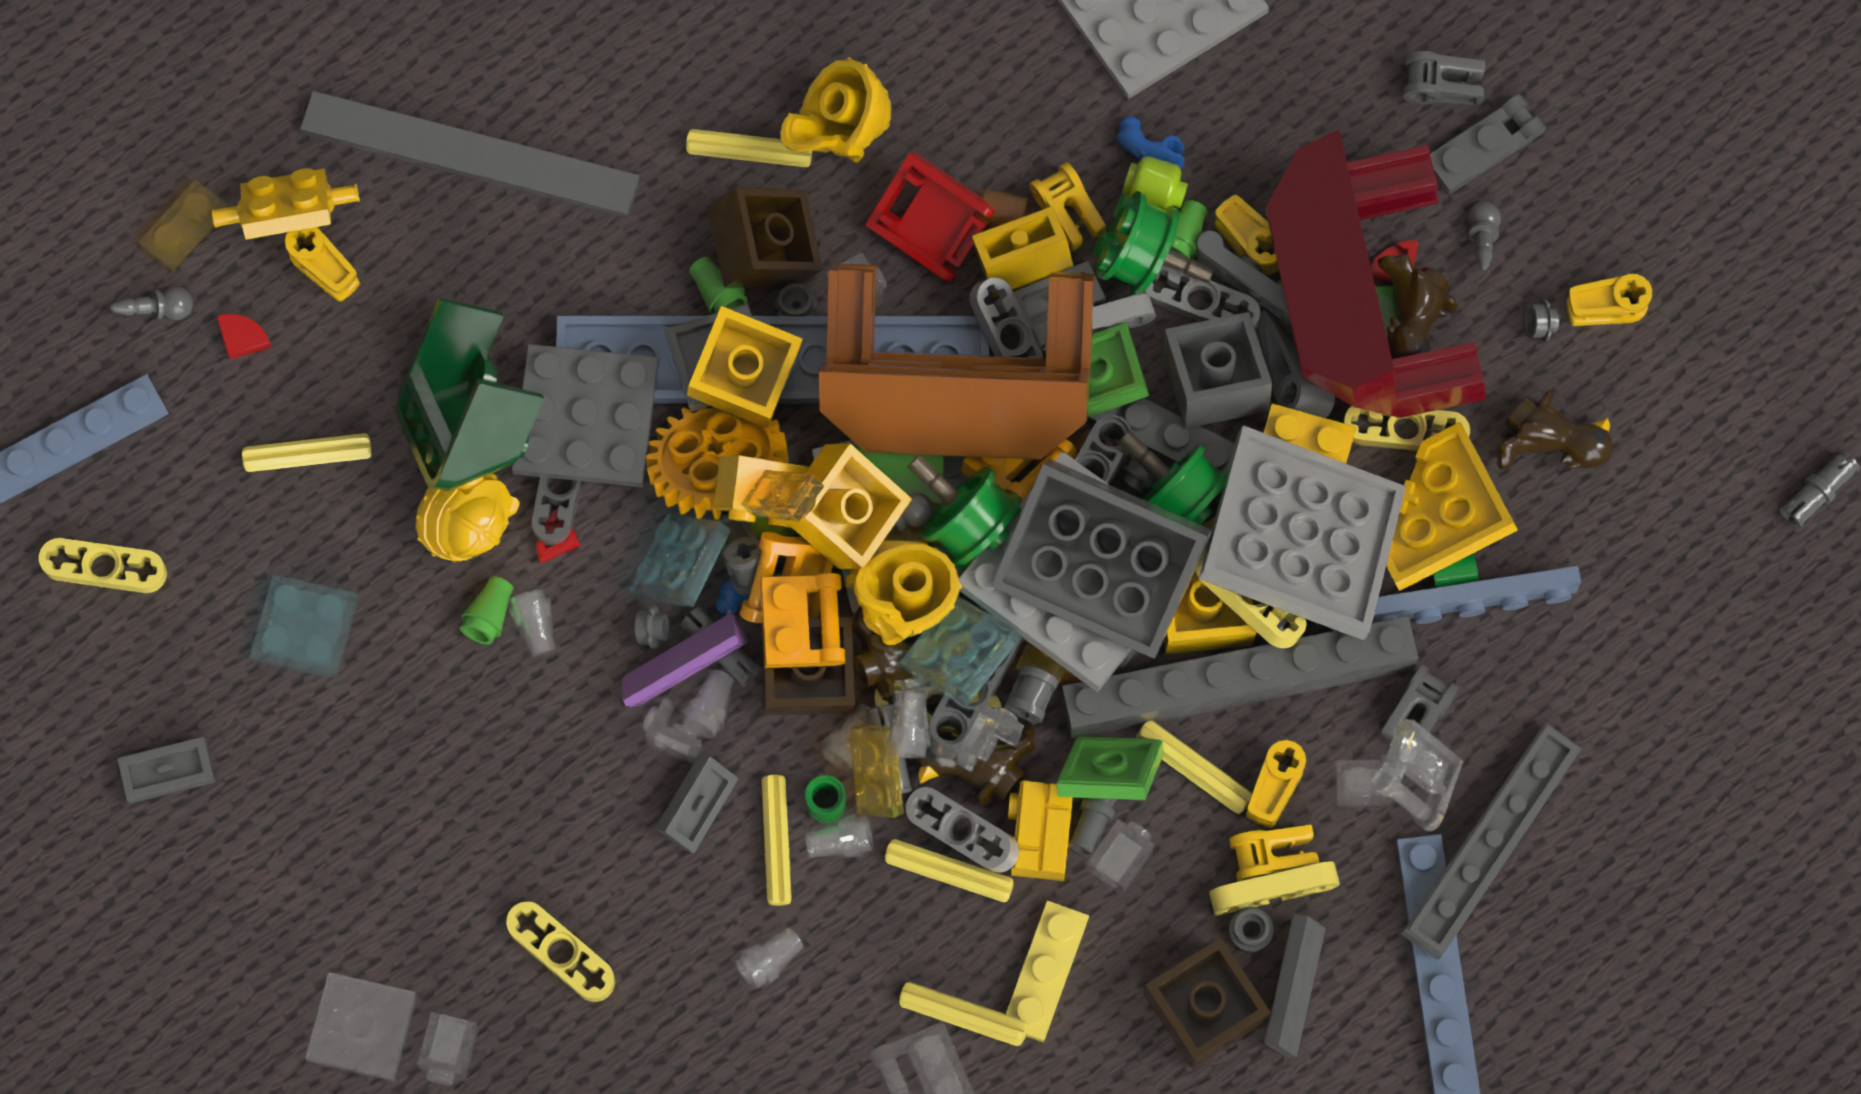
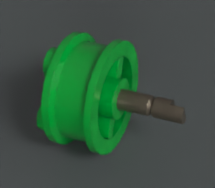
[1093,191,1213,295]
[1117,430,1228,525]
[907,454,1022,571]

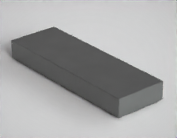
[1264,914,1326,1057]

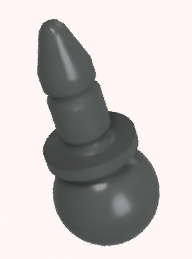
[1467,201,1501,271]
[110,286,193,320]
[889,492,934,533]

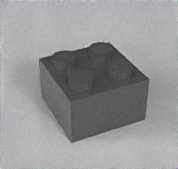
[1163,312,1272,429]

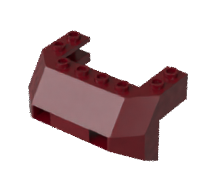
[1266,129,1486,418]

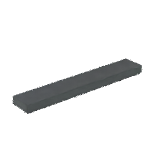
[1401,723,1582,960]

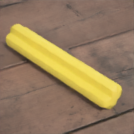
[686,129,813,167]
[242,433,372,472]
[1136,720,1252,814]
[762,775,791,906]
[885,839,1014,902]
[899,982,1028,1046]

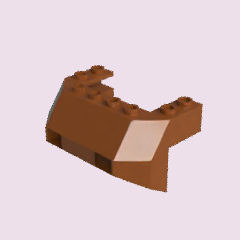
[819,263,1095,460]

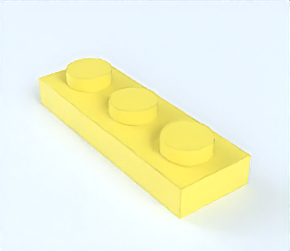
[1006,901,1089,1043]

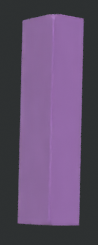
[621,614,748,707]

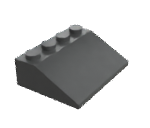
[991,459,1213,659]

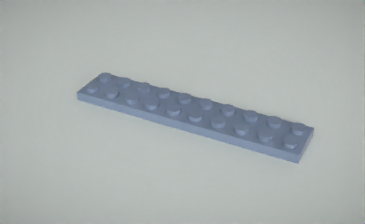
[556,316,989,404]

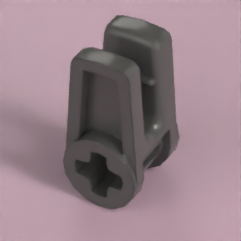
[1403,51,1486,106]
[712,514,762,596]
[1380,664,1460,756]
[1001,665,1059,726]

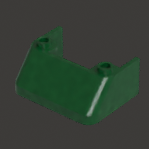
[396,297,544,492]

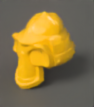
[780,57,891,163]
[415,473,520,563]
[854,544,962,645]

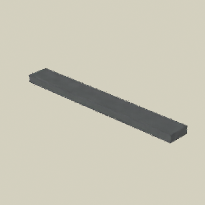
[300,91,640,219]

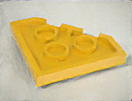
[1386,421,1517,591]

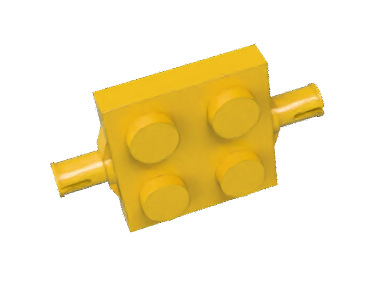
[212,168,360,240]

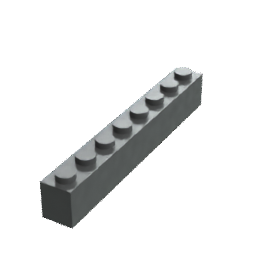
[1061,616,1419,740]

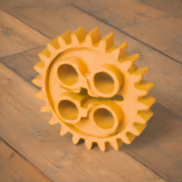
[646,407,789,520]

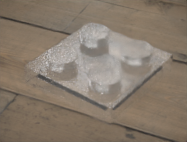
[305,972,417,1082]

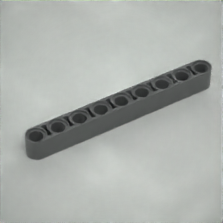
[927,415,1131,759]

